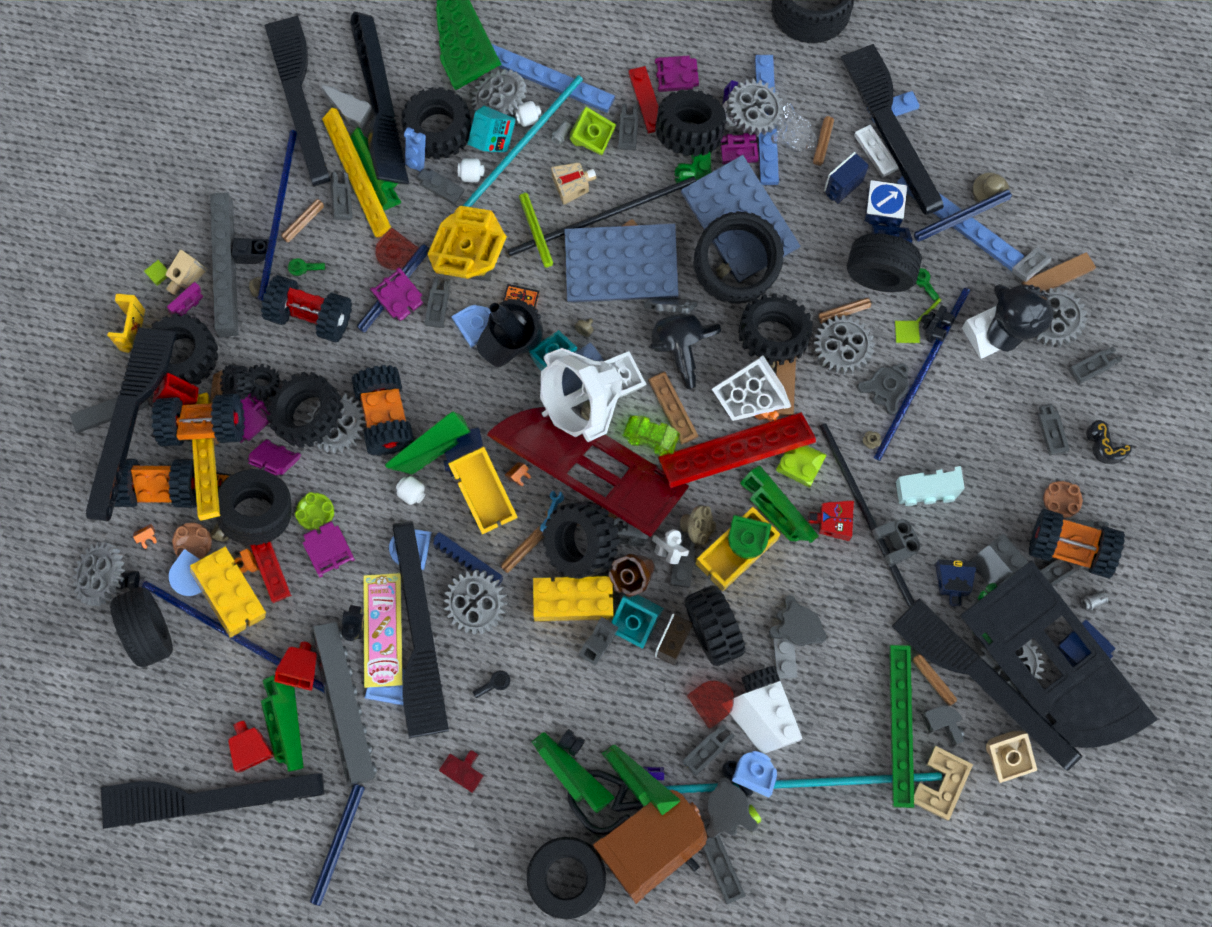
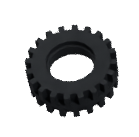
[738,293,813,365]
[266,372,344,448]

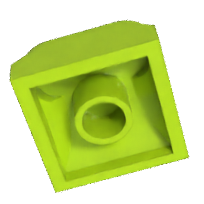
[570,107,616,156]
[776,445,826,488]

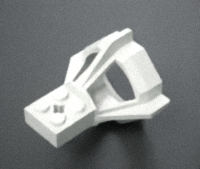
[540,348,647,442]

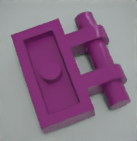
[721,132,759,165]
[167,282,203,317]

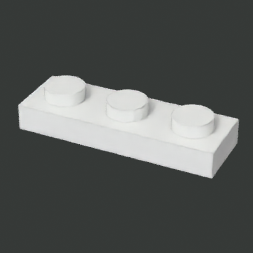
[854,124,898,178]

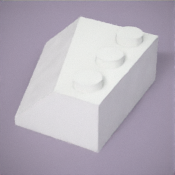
[712,355,791,421]
[722,681,802,754]

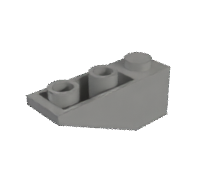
[322,84,373,131]

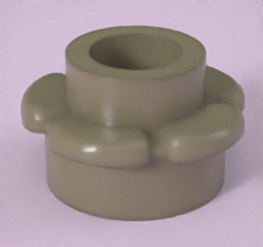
[715,263,732,279]
[863,431,882,449]

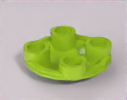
[295,492,334,531]

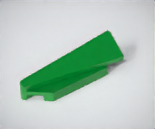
[350,127,401,211]
[385,411,471,475]
[740,466,819,543]
[261,675,304,772]
[531,732,615,813]
[601,745,680,815]

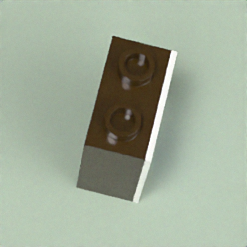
[655,614,693,666]

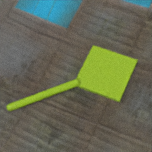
[895,298,941,343]

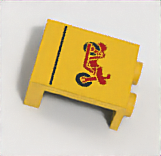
[107,294,145,352]

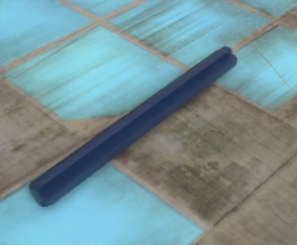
[914,189,1012,242]
[357,244,429,333]
[310,784,365,906]

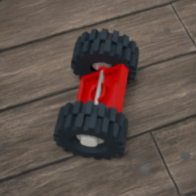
[261,275,352,343]

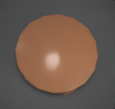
[1043,481,1083,518]
[172,522,212,559]

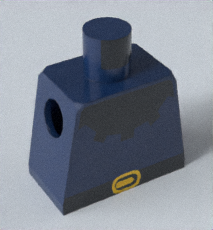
[935,559,977,606]

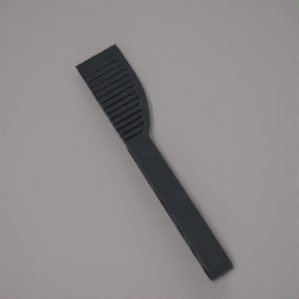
[350,12,409,185]
[264,15,331,187]
[841,44,944,216]
[86,327,177,521]
[393,521,449,739]
[892,598,1083,771]
[101,773,325,829]

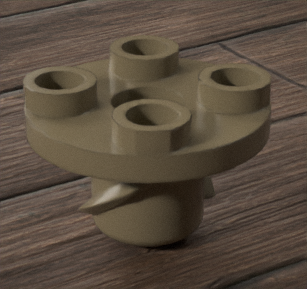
[972,173,1009,207]
[680,505,716,545]

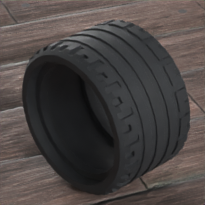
[771,0,855,43]
[693,211,784,304]

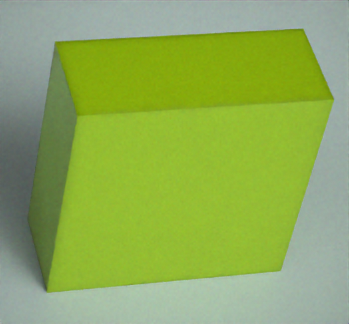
[144,260,168,286]

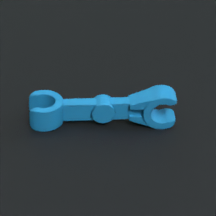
[540,491,564,532]

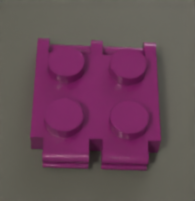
[655,55,699,92]
[370,267,423,321]
[240,393,271,443]
[248,439,301,476]
[302,521,355,577]

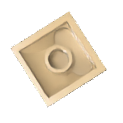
[986,731,1037,783]

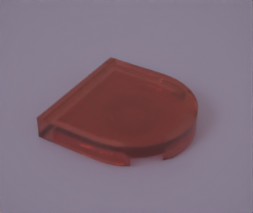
[375,227,418,270]
[687,680,734,729]

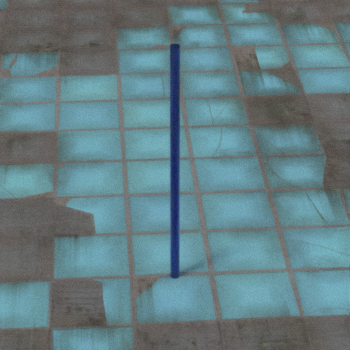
[258,130,297,301]
[874,288,970,461]
[142,581,325,693]

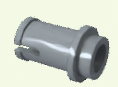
[551,121,572,145]
[1081,591,1108,611]

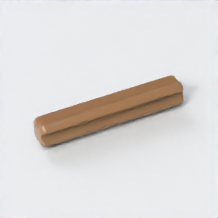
[813,116,834,166]
[281,199,324,243]
[818,298,871,323]
[501,526,545,573]
[912,654,957,706]

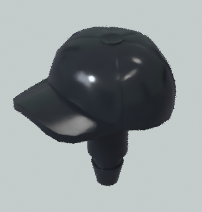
[987,284,1054,352]
[477,299,543,367]
[650,313,721,389]

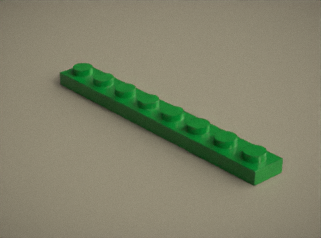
[889,645,914,808]

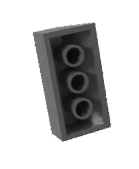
[969,533,1028,586]

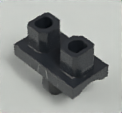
[921,305,955,343]
[342,605,364,641]

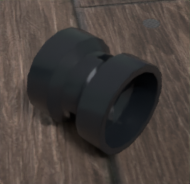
[116,570,140,590]
[557,729,585,757]

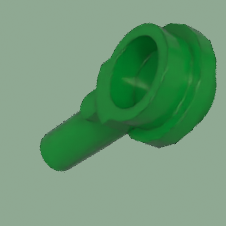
[288,258,326,276]
[916,268,940,301]

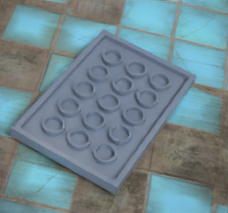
[681,155,801,283]
[565,224,678,302]

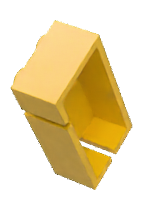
[448,446,518,534]
[695,507,781,592]
[190,546,266,638]
[533,576,613,621]

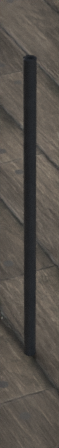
[508,176,696,256]
[819,423,915,608]

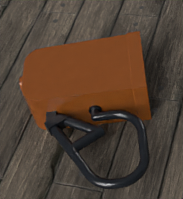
[568,770,707,904]

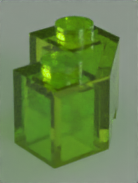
[622,415,680,456]

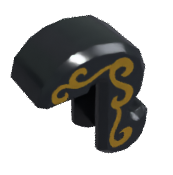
[1086,420,1132,464]

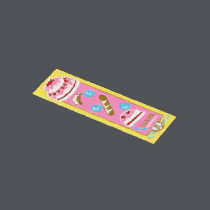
[364,573,402,688]

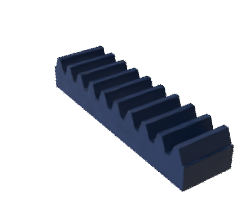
[433,532,503,586]

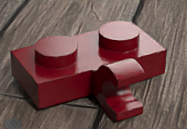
[439,750,484,793]

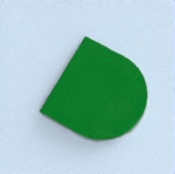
[728,515,772,559]

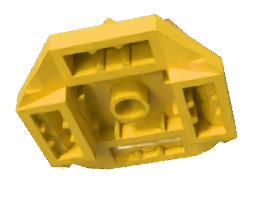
[428,206,507,279]

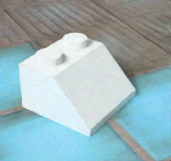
[962,306,1000,359]

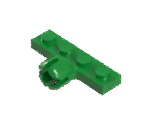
[674,152,712,183]

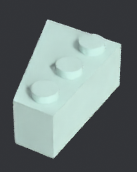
[896,466,965,506]

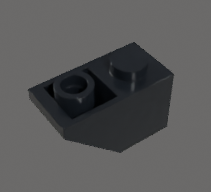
[232,238,272,264]

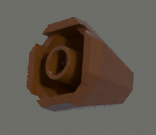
[609,554,655,597]

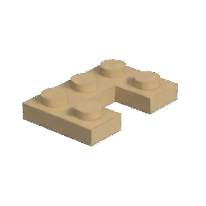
[914,746,973,821]

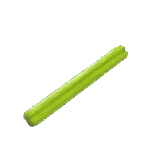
[519,192,553,268]

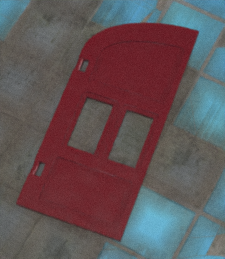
[487,407,689,537]

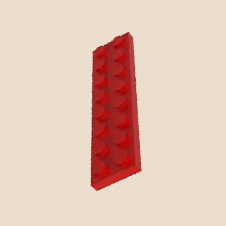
[658,412,816,488]

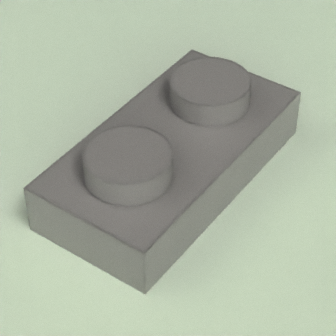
[1012,247,1052,282]
[773,638,797,679]

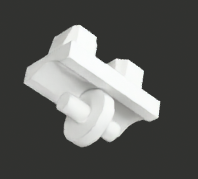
[652,529,689,564]

